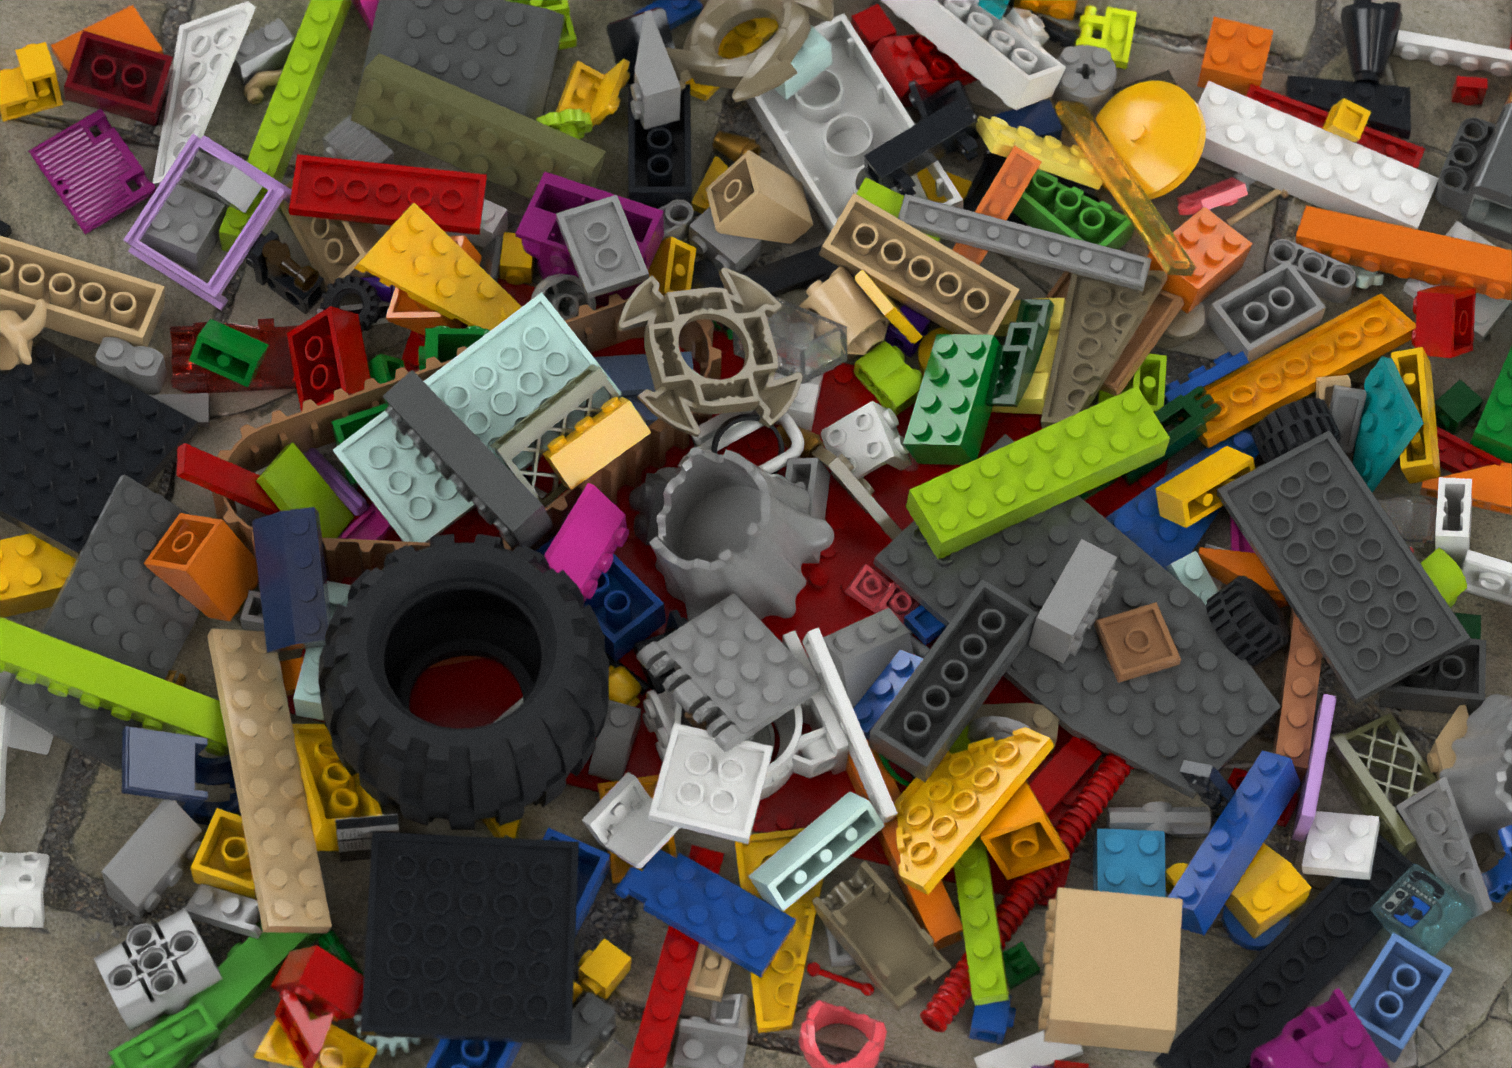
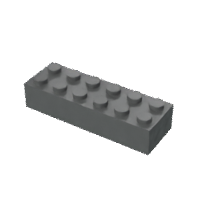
[382,370,554,548]
[869,579,1038,782]

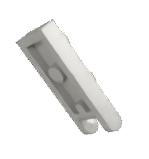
[185,883,262,939]

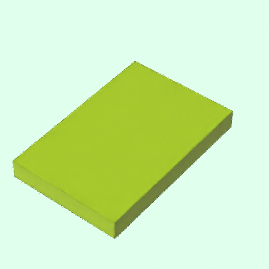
[256,442,354,538]

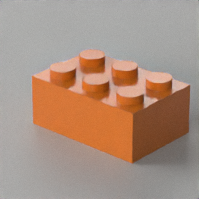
[1147,206,1253,314]

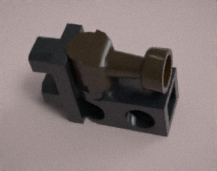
[246,230,326,314]

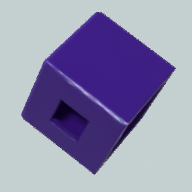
[885,306,930,357]

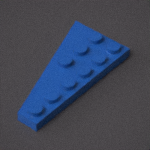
[1105,428,1259,570]

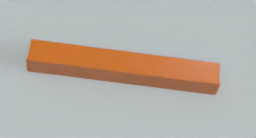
[846,739,963,950]

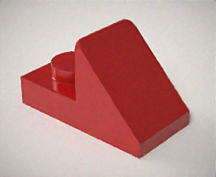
[274,992,334,1068]

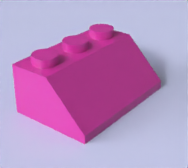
[544,483,629,602]

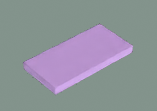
[1291,694,1336,842]

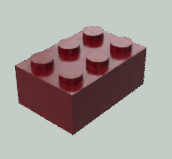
[64,30,173,126]

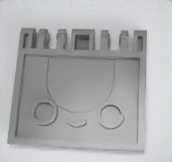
[636,593,821,752]

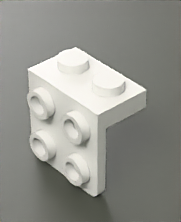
[821,401,912,480]
[582,772,680,868]
[0,851,49,928]

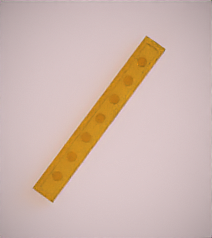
[1054,101,1196,276]

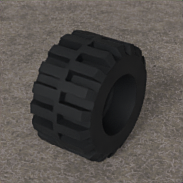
[1251,398,1341,464]
[1206,576,1290,666]

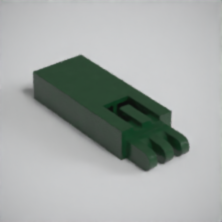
[1121,386,1221,486]

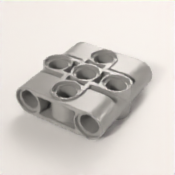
[94,907,223,1031]

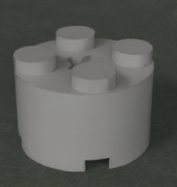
[1052,45,1117,117]

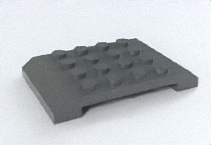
[357,0,565,121]

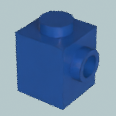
[969,995,1016,1045]

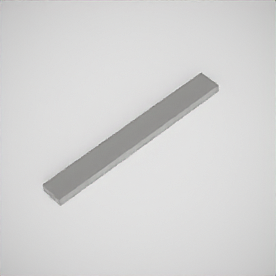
[898,194,1152,291]

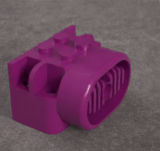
[515,171,664,306]
[1250,988,1390,1068]

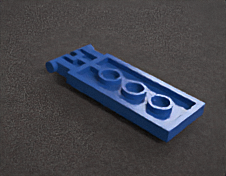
[615,849,796,978]

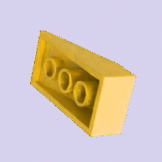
[292,724,382,851]

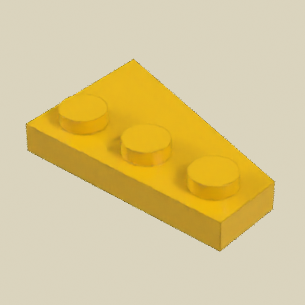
[253,1011,378,1068]

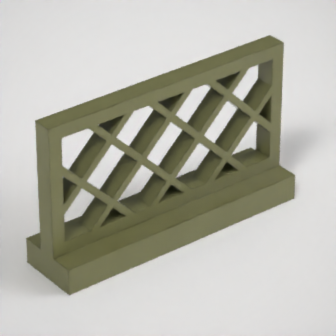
[490,364,621,507]
[1326,713,1438,856]

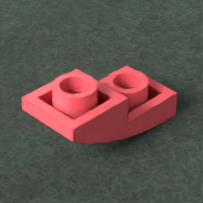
[844,564,919,625]

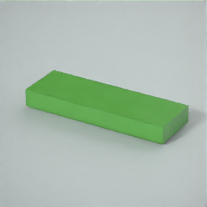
[108,1000,218,1068]

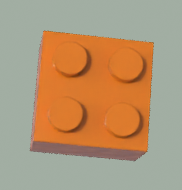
[1197,16,1274,96]

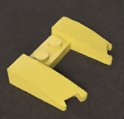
[991,298,1066,414]

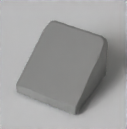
[709,994,755,1034]

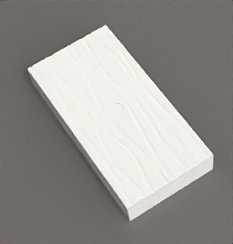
[747,13,963,234]

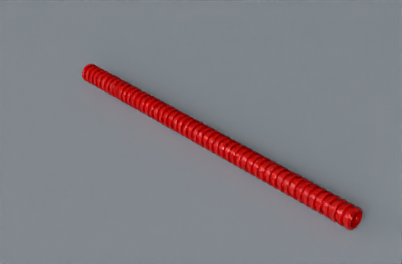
[920,752,1134,1033]

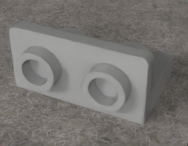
[673,1017,749,1068]

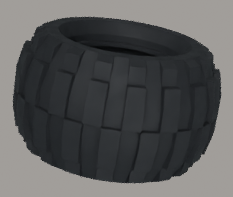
[318,534,609,830]

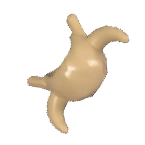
[0,299,47,371]

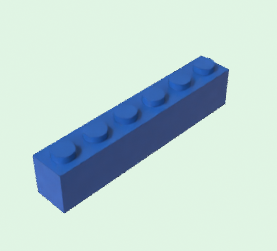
[1168,750,1301,935]

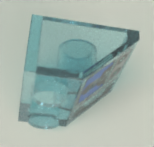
[1370,864,1475,957]

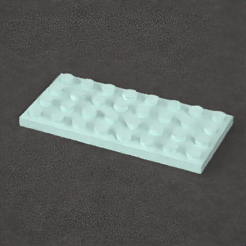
[333,292,622,543]

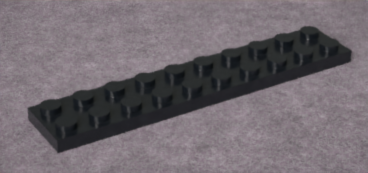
[1153,834,1428,1068]

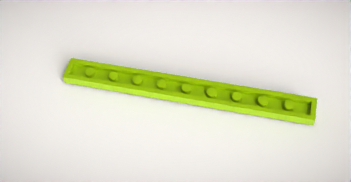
[949,724,1009,1006]

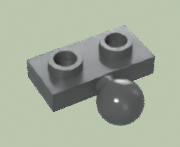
[629,473,668,546]

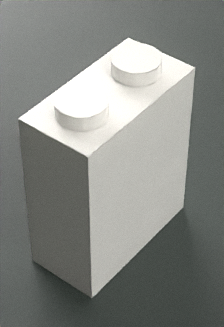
[1435,477,1472,568]

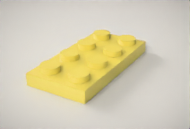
[976,116,1104,190]

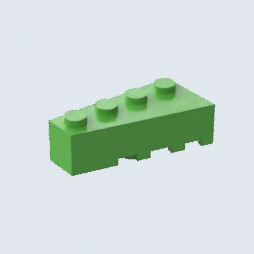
[1012,169,1137,250]

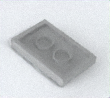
[556,195,649,299]

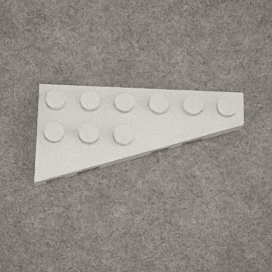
[153,1,256,188]

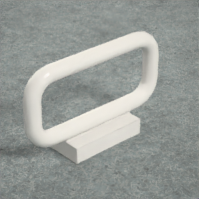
[678,411,804,474]

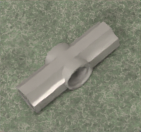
[1106,801,1211,843]

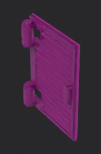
[28,108,157,235]

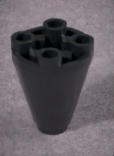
[1341,0,1403,84]

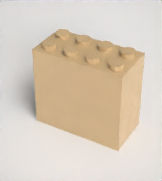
[1038,887,1183,1053]

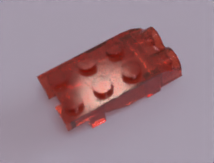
[170,318,298,393]

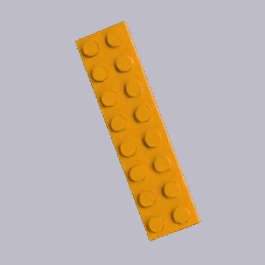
[1178,293,1416,448]

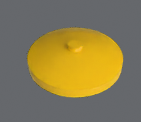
[1087,81,1206,201]

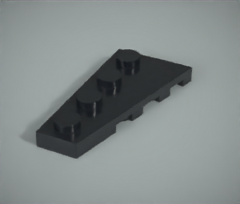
[1286,75,1411,140]

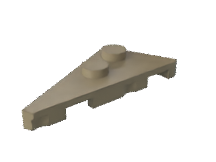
[811,445,902,541]

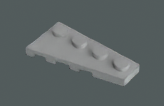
[1396,777,1493,924]

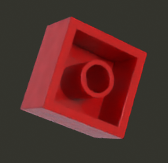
[1411,285,1476,358]
[270,945,364,1021]

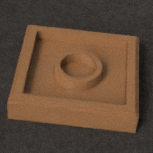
[1094,602,1181,683]

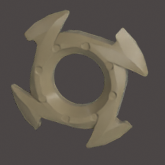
[665,0,834,102]
[617,268,803,437]

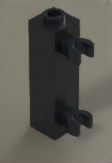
[864,99,978,196]

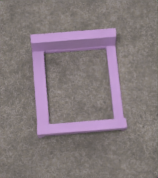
[124,134,292,311]

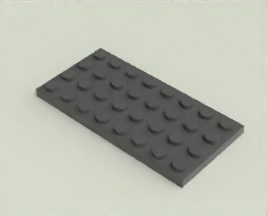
[1217,430,1470,704]
[1,474,200,771]

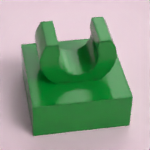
[1002,941,1040,990]

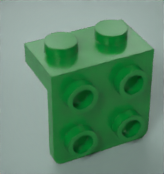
[418,326,490,371]

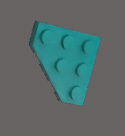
[1353,356,1424,492]

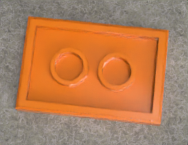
[51,5,163,74]

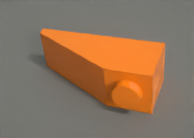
[1420,463,1512,515]
[1198,547,1290,608]

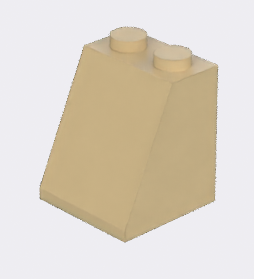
[706,150,813,244]

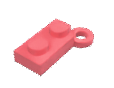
[1177,177,1248,216]

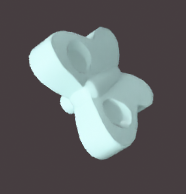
[1349,265,1384,289]

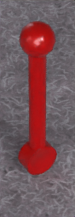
[807,962,875,996]

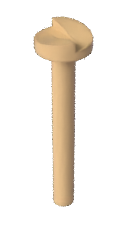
[1225,188,1289,226]

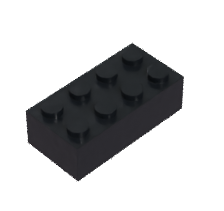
[628,84,692,209]

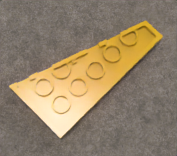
[354,203,522,331]
[734,828,824,1033]

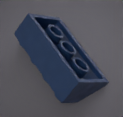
[252,507,331,653]

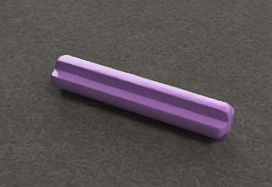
[303,448,369,516]

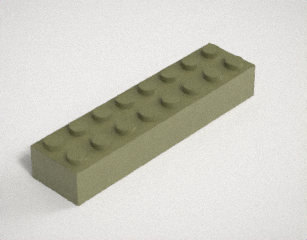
[351,53,607,199]

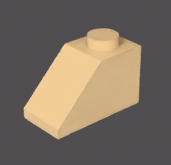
[1427,704,1469,780]

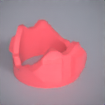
[799,1000,887,1068]

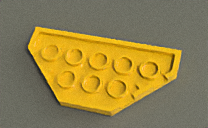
[894,727,1054,895]

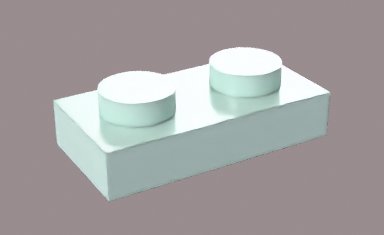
[1166,551,1218,605]

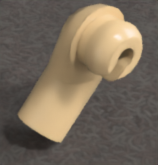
[244,70,283,104]

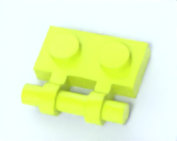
[1075,5,1137,69]

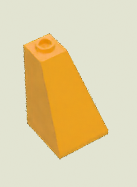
[980,780,1070,880]

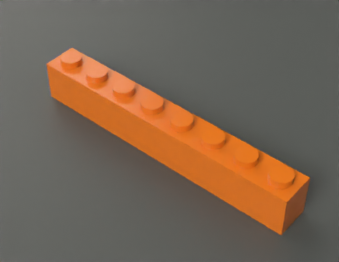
[1296,205,1512,301]

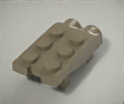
[812,861,952,1011]

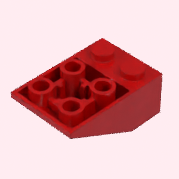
[870,34,978,108]

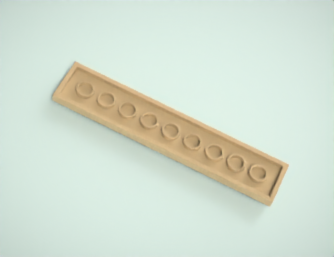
[207,629,332,933]

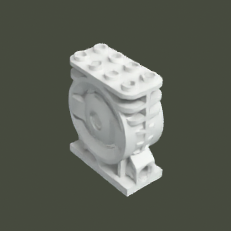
[643,631,849,800]

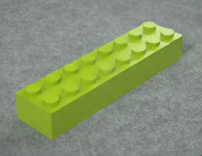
[906,386,1170,559]

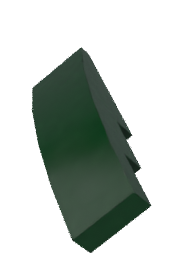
[985,299,1055,407]

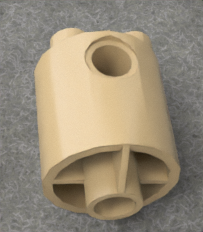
[798,266,889,361]

